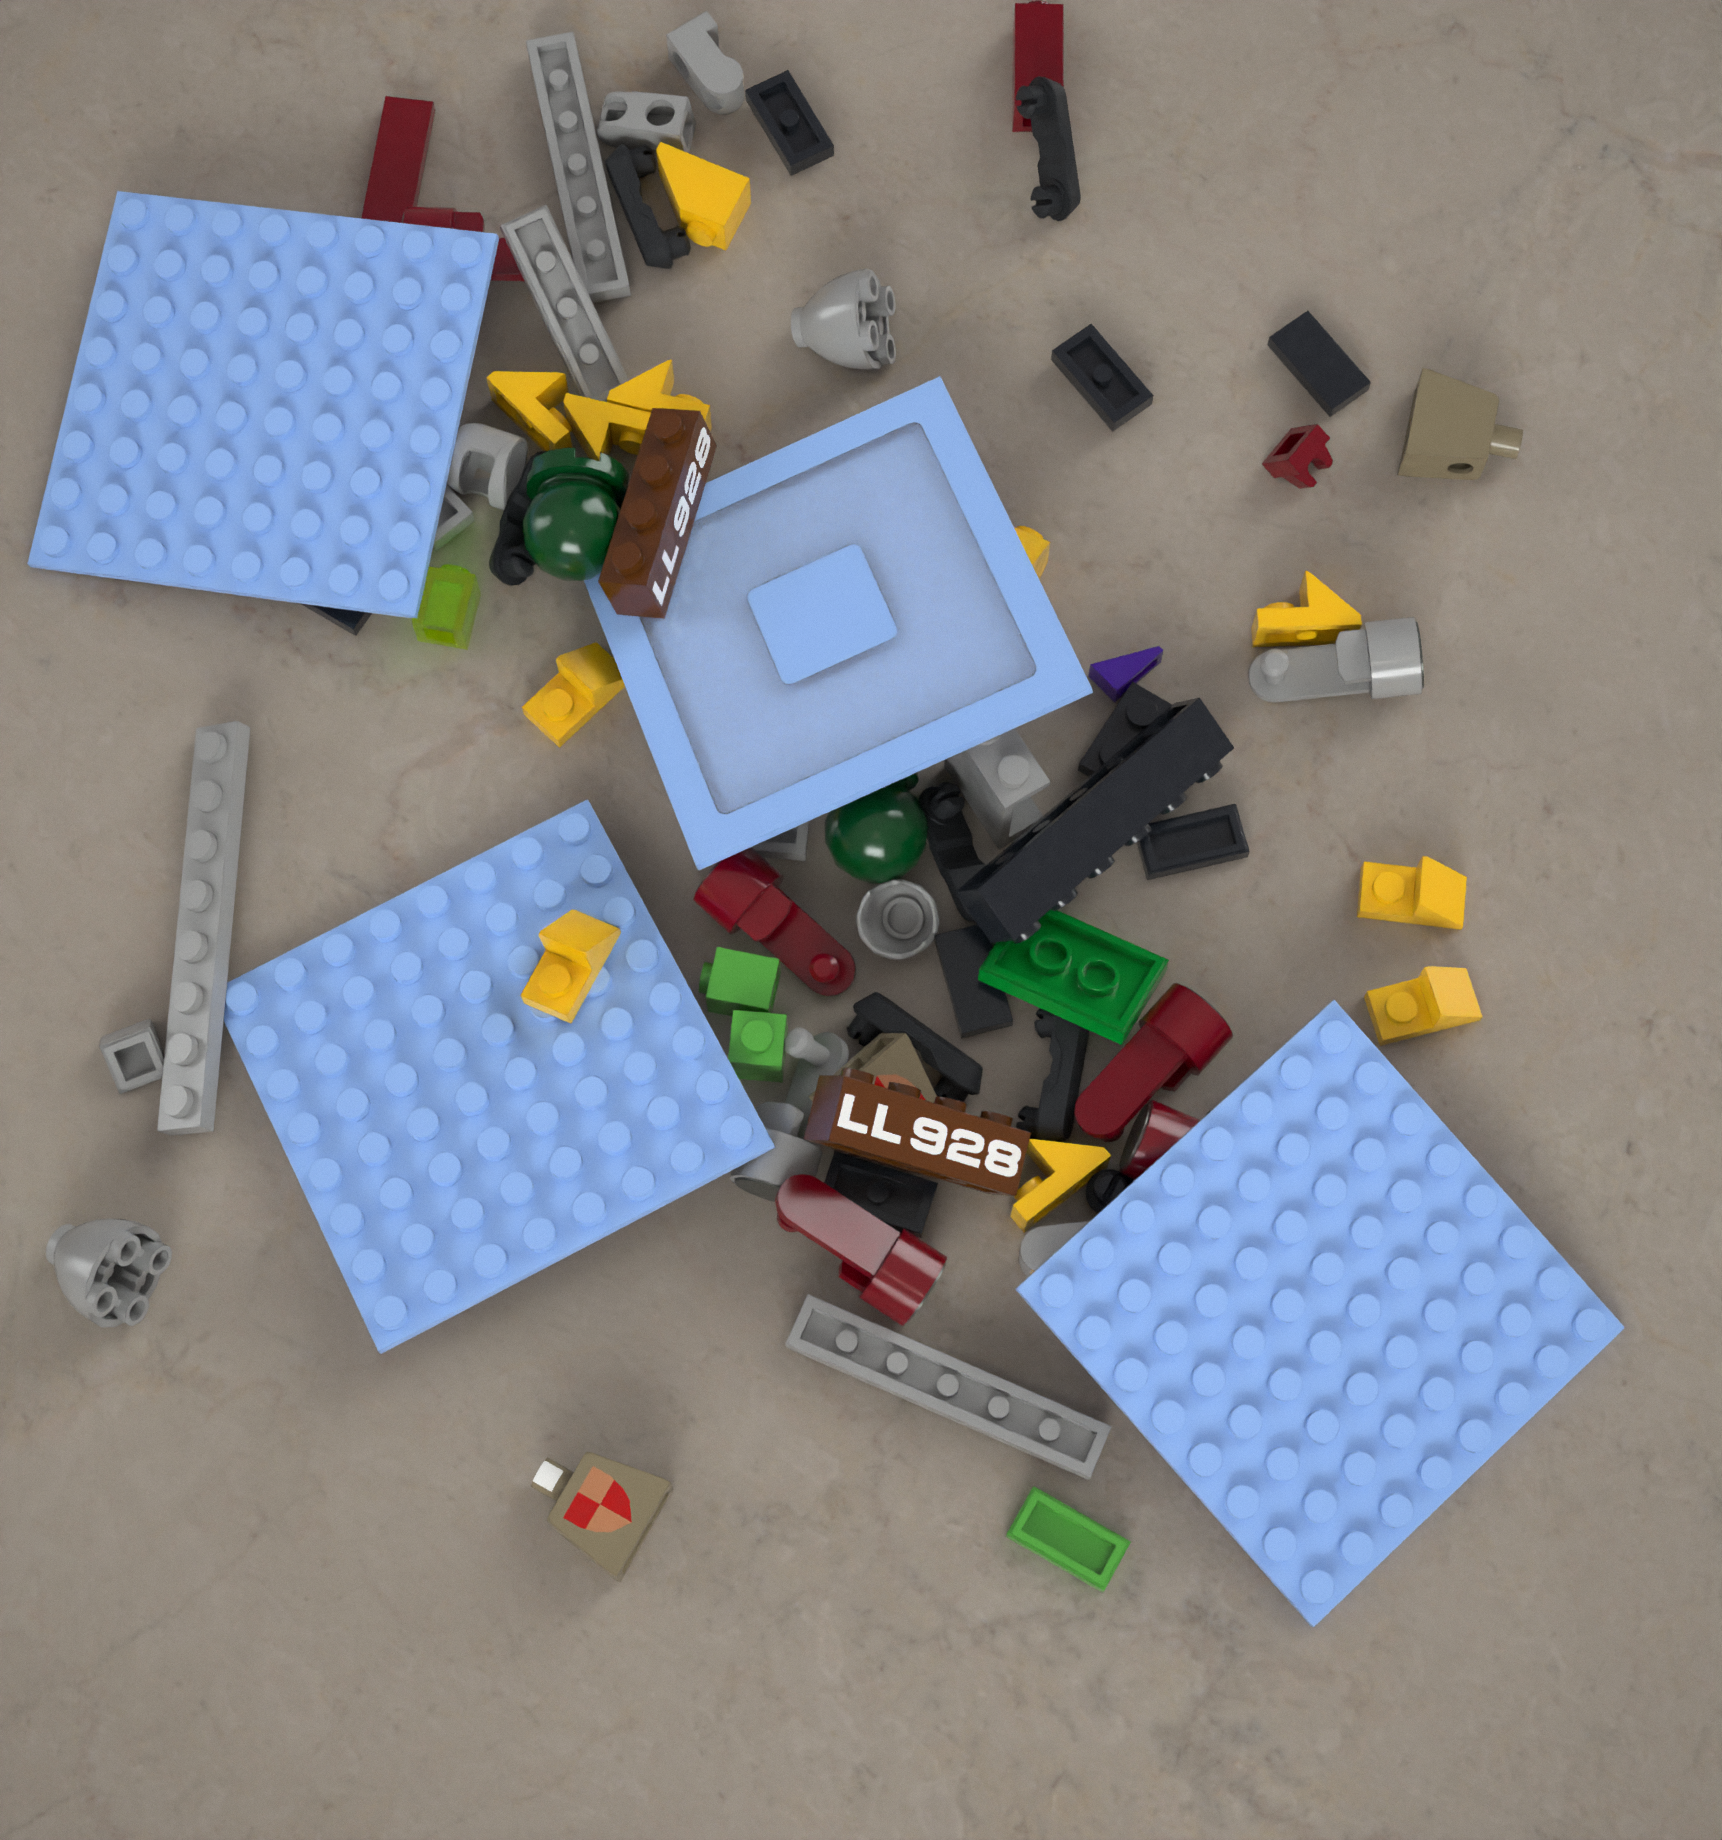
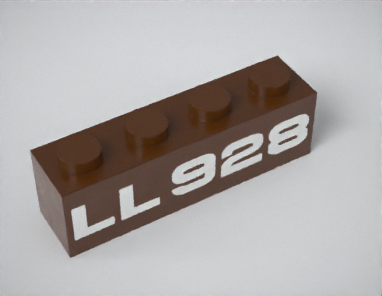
[598,408,717,619]
[804,1068,1031,1196]

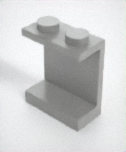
[944,728,1050,849]

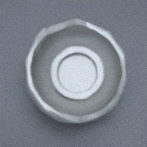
[856,879,940,960]

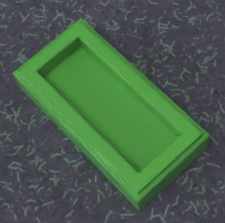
[1006,1486,1131,1593]

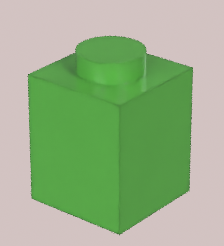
[698,947,781,1016]
[728,1010,788,1083]

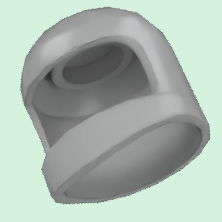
[447,423,528,511]

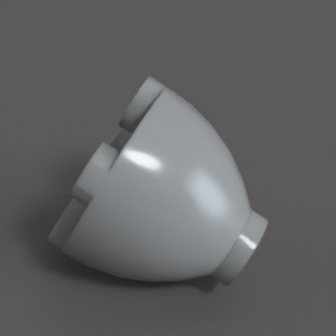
[791,268,896,370]
[46,1219,172,1328]

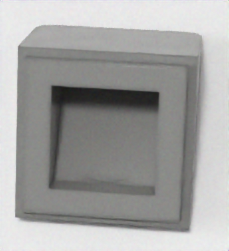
[99,1019,164,1094]

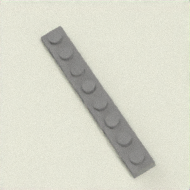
[157,721,250,1136]

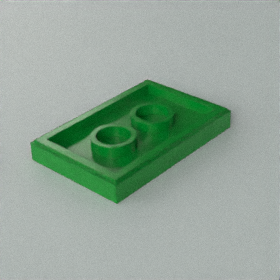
[978,909,1169,1045]

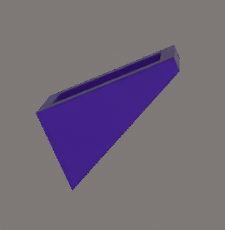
[1088,646,1163,703]

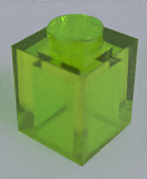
[411,564,481,650]

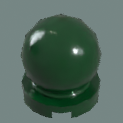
[523,448,629,581]
[824,772,928,884]

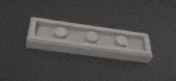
[500,205,629,402]

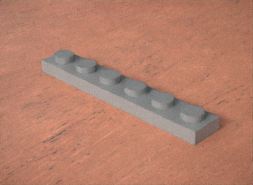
[526,32,631,303]
[786,1294,1112,1480]

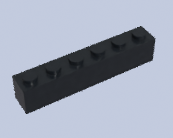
[955,698,1234,944]

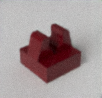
[1262,424,1333,489]

